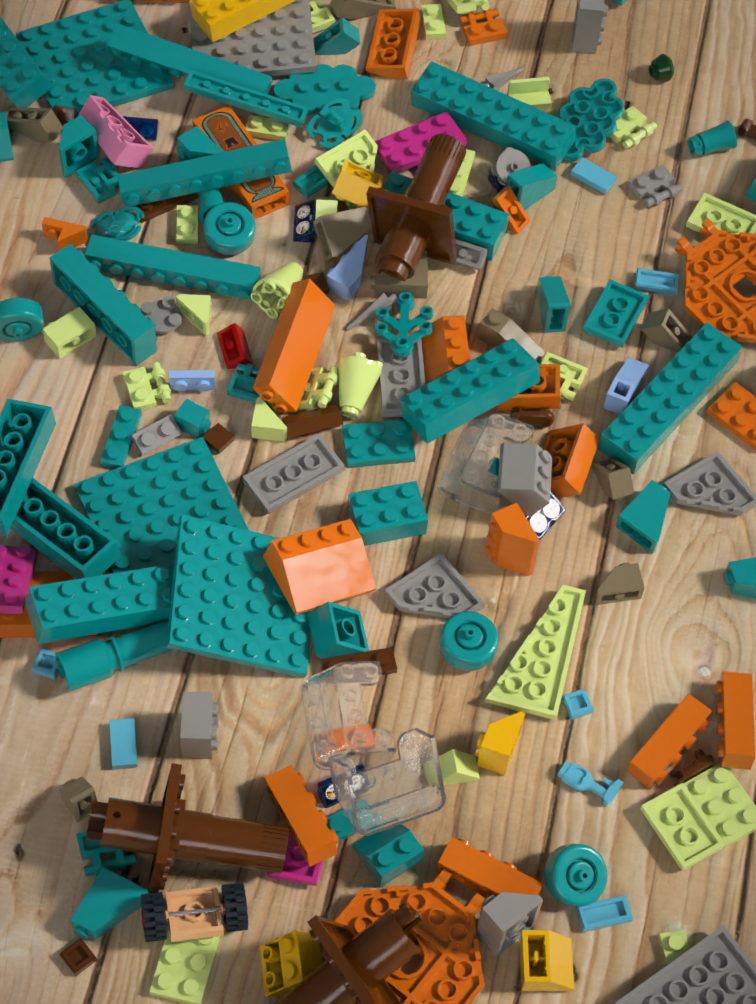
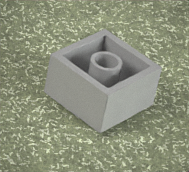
[180,692,219,759]

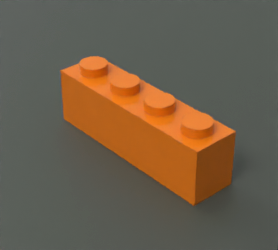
[715,671,756,770]
[627,693,712,789]
[264,765,339,867]
[436,837,544,898]

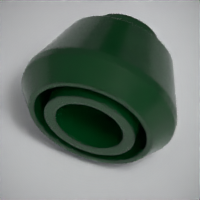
[649,54,674,82]

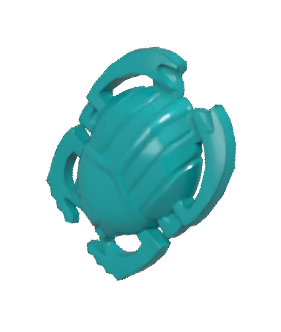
[306,98,363,150]
[89,207,144,241]

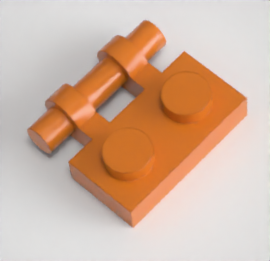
[459,8,508,46]

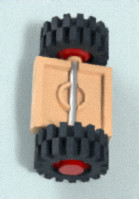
[141,882,248,942]

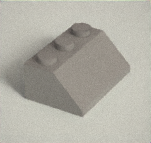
[572,0,608,54]
[497,443,552,517]
[476,892,543,957]

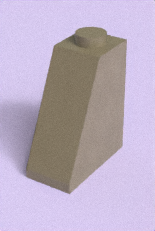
[313,206,372,263]
[370,250,428,299]

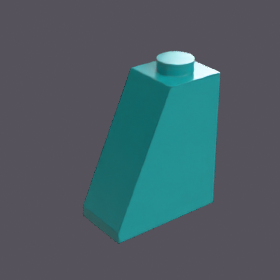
[506,163,557,210]
[537,276,571,333]
[616,480,671,554]
[723,557,756,598]
[70,867,149,940]

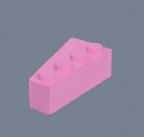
[78,95,153,168]

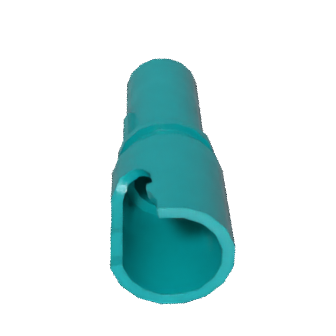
[55,620,175,692]

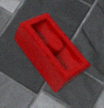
[217,323,253,370]

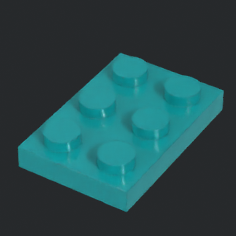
[583,279,649,348]
[342,419,416,468]

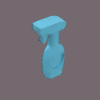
[557,761,623,807]

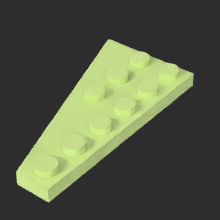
[485,585,586,720]

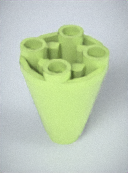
[251,262,303,319]
[338,352,383,418]

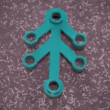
[374,292,433,357]

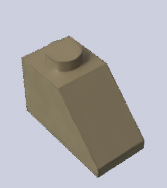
[641,308,693,352]
[592,458,634,501]
[594,563,645,605]
[60,776,97,822]

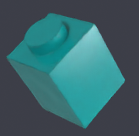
[174,399,211,439]

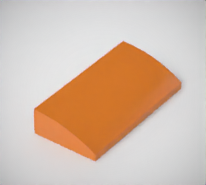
[366,8,421,79]
[498,364,561,410]

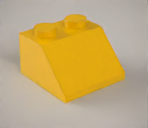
[332,160,384,209]
[475,712,525,776]

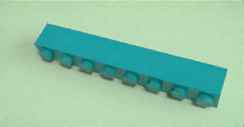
[107,23,273,94]
[118,139,292,207]
[84,234,261,300]

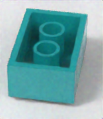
[348,481,428,546]

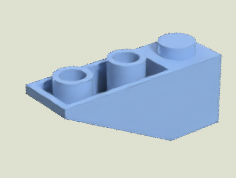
[326,234,368,301]
[603,357,649,415]

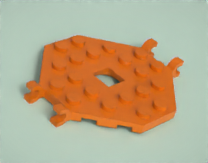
[675,219,756,343]
[335,868,485,1004]

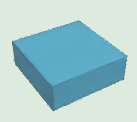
[32,648,59,679]
[561,689,594,720]

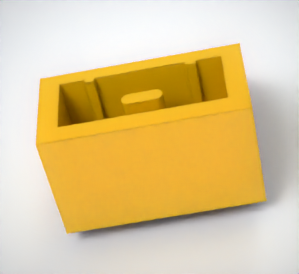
[260,930,322,998]
[519,930,574,991]

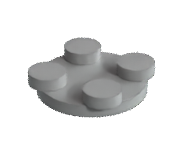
[491,147,531,185]
[141,296,182,334]

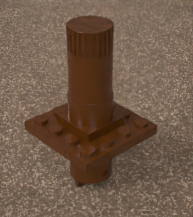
[366,134,467,281]
[86,763,289,893]
[273,902,424,1004]

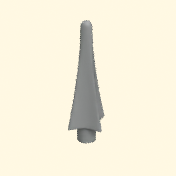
[484,66,525,91]
[346,293,398,330]

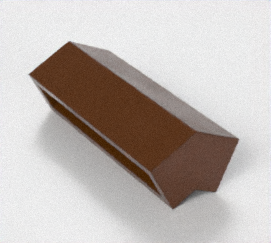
[282,404,343,440]

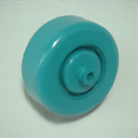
[204,202,256,255]
[0,298,44,342]
[440,611,499,671]
[544,844,607,907]

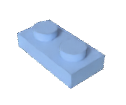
[169,370,215,392]

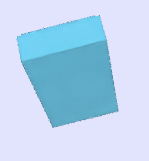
[570,158,617,195]
[634,268,680,296]
[109,718,138,769]
[575,895,633,933]

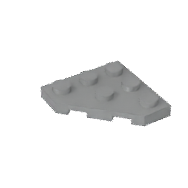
[663,451,756,516]
[385,553,485,618]

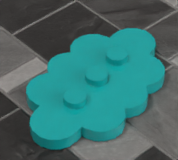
[274,64,376,115]
[558,78,624,162]

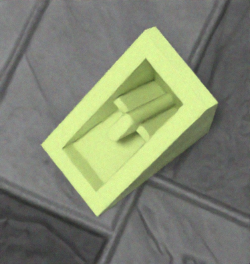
[315,196,338,233]
[176,294,211,336]
[251,397,287,442]
[426,749,480,787]

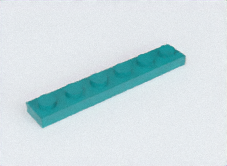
[183,70,309,128]

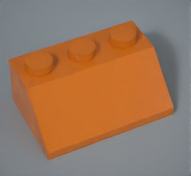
[421,315,470,385]
[543,423,600,498]
[484,503,540,576]

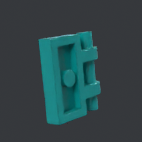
[76,158,121,204]
[227,363,270,407]
[76,831,136,877]

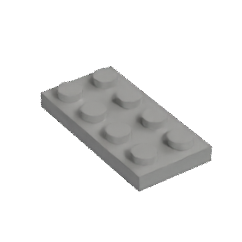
[377,338,425,418]
[243,433,345,514]

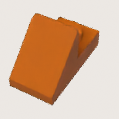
[492,186,530,234]
[42,217,88,251]

